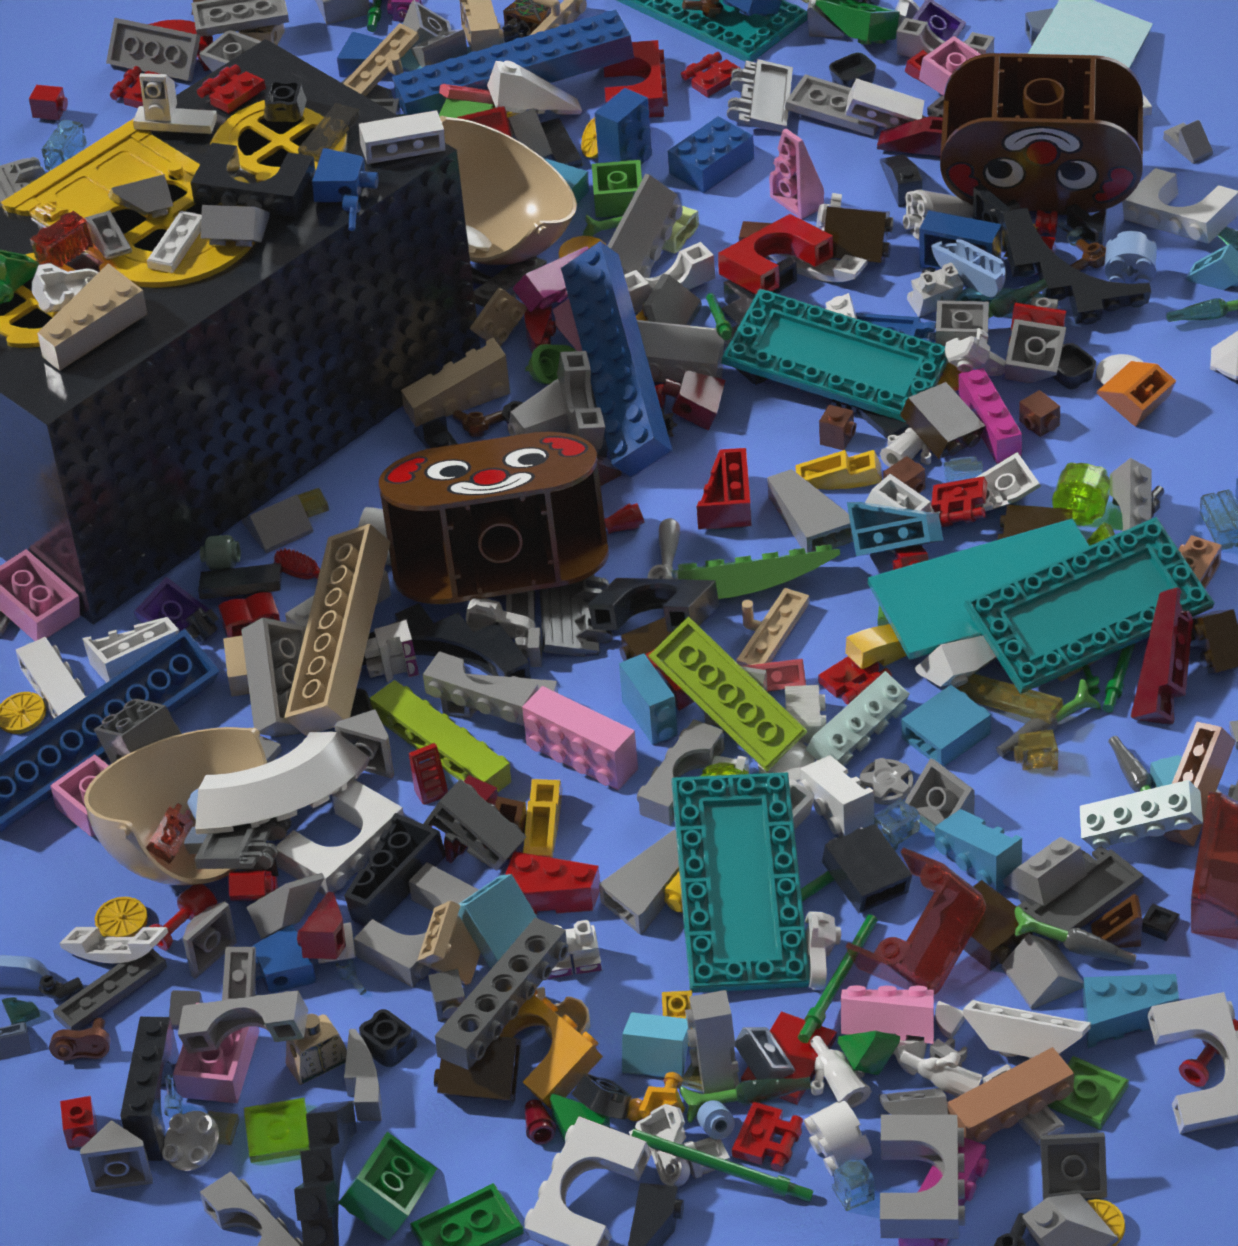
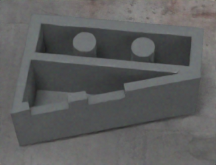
[423,779,526,871]

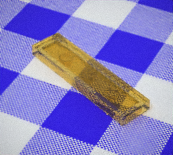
[955,674,1064,724]

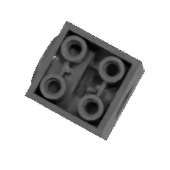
[94,699,182,763]

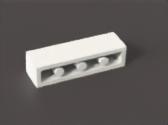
[16,637,88,719]

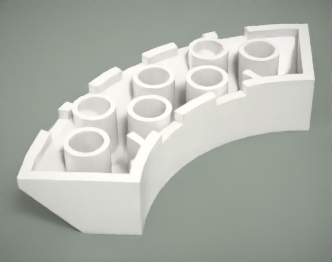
[195,732,369,834]

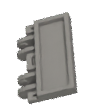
[727,59,793,133]
[0,157,45,206]

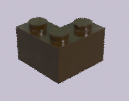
[1191,609,1238,673]

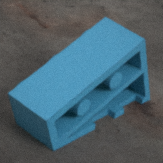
[847,502,943,556]
[935,809,1022,893]
[1083,974,1179,1048]

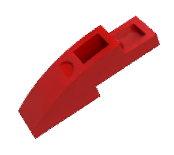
[524,301,556,353]

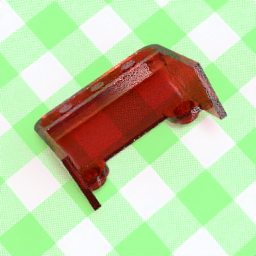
[1191,791,1238,940]
[845,847,986,995]

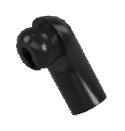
[39,975,84,1001]

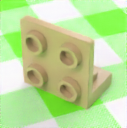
[470,288,528,347]
[417,900,481,985]

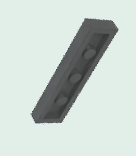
[474,256,547,307]
[53,948,167,1031]

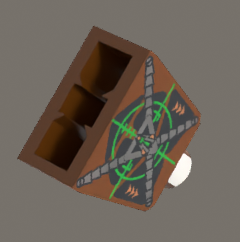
[503,0,551,34]

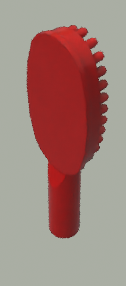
[274,548,320,579]

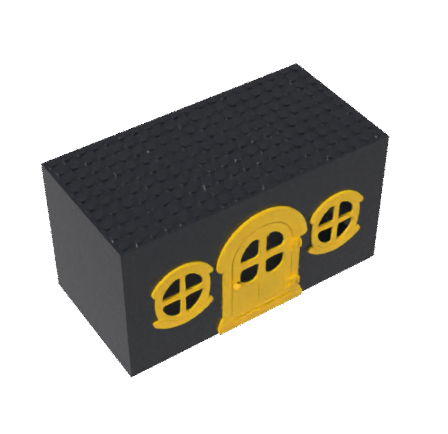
[0,39,481,625]

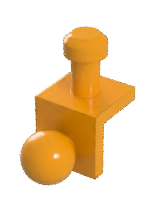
[627,1072,685,1121]

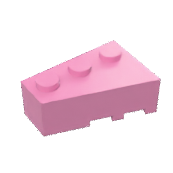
[841,985,934,1044]

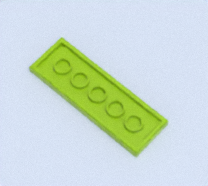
[649,617,807,772]

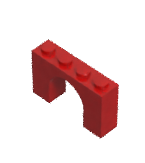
[604,40,668,118]
[718,214,833,294]

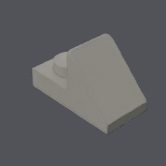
[1163,120,1213,164]

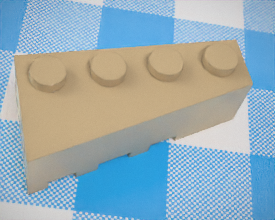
[459,0,504,52]
[37,264,147,371]
[401,337,510,427]

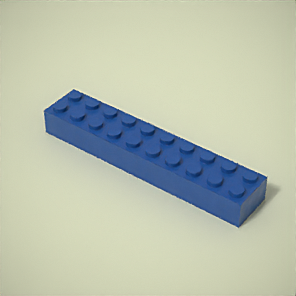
[392,10,634,116]
[561,241,672,477]
[0,629,220,832]

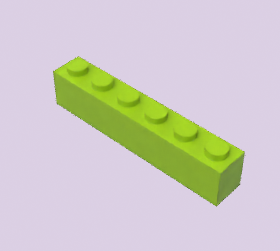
[370,680,512,792]

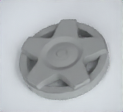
[859,758,913,804]

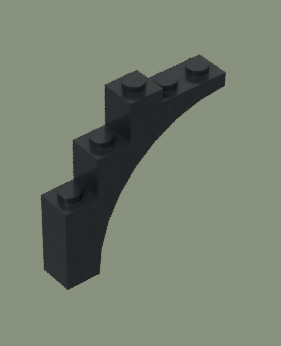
[1000,208,1151,324]
[721,256,797,386]
[362,603,531,679]
[294,1101,357,1246]

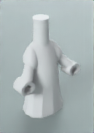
[880,427,931,467]
[810,1036,872,1108]
[899,1050,982,1097]

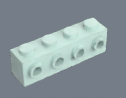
[806,671,910,766]
[1080,780,1203,849]

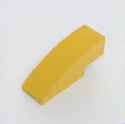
[795,450,882,490]
[845,624,907,669]
[523,779,563,858]

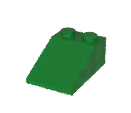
[816,0,900,45]
[338,1132,438,1240]

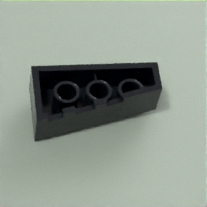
[344,813,446,926]

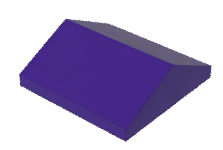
[912,0,966,41]
[134,576,209,632]

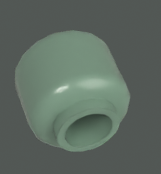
[200,535,241,570]

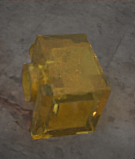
[1014,730,1058,771]

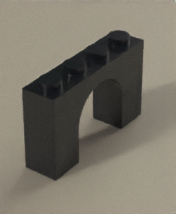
[190,142,315,217]
[588,578,720,632]
[120,1016,179,1161]

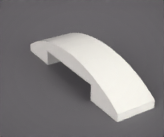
[769,254,868,282]
[59,927,168,963]

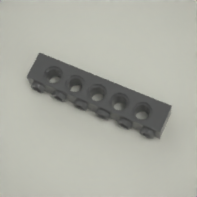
[435,918,569,1070]

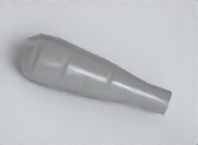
[659,518,680,566]

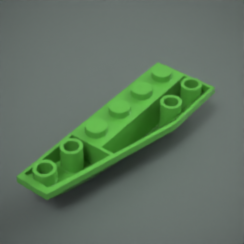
[672,544,840,599]

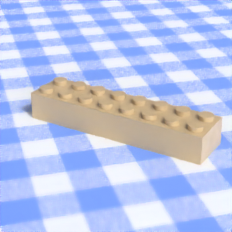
[284,524,390,736]

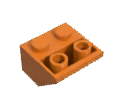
[1097,361,1176,427]

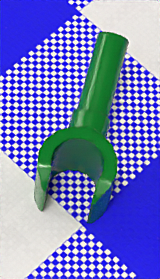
[1082,664,1100,696]

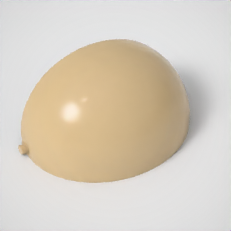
[440,116,577,265]
[84,727,267,886]

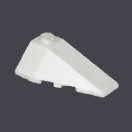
[487,61,582,115]
[931,452,1041,526]
[915,636,997,687]

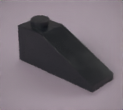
[880,155,922,207]
[628,1183,684,1246]

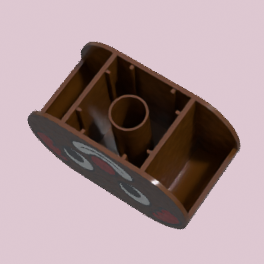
[940,53,1143,215]
[379,432,609,604]

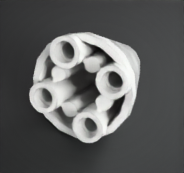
[903,190,973,240]

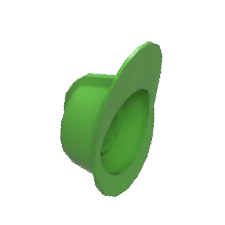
[525,344,576,385]

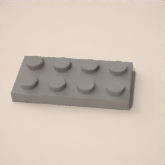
[191,0,289,37]
[106,18,201,81]
[785,74,880,136]

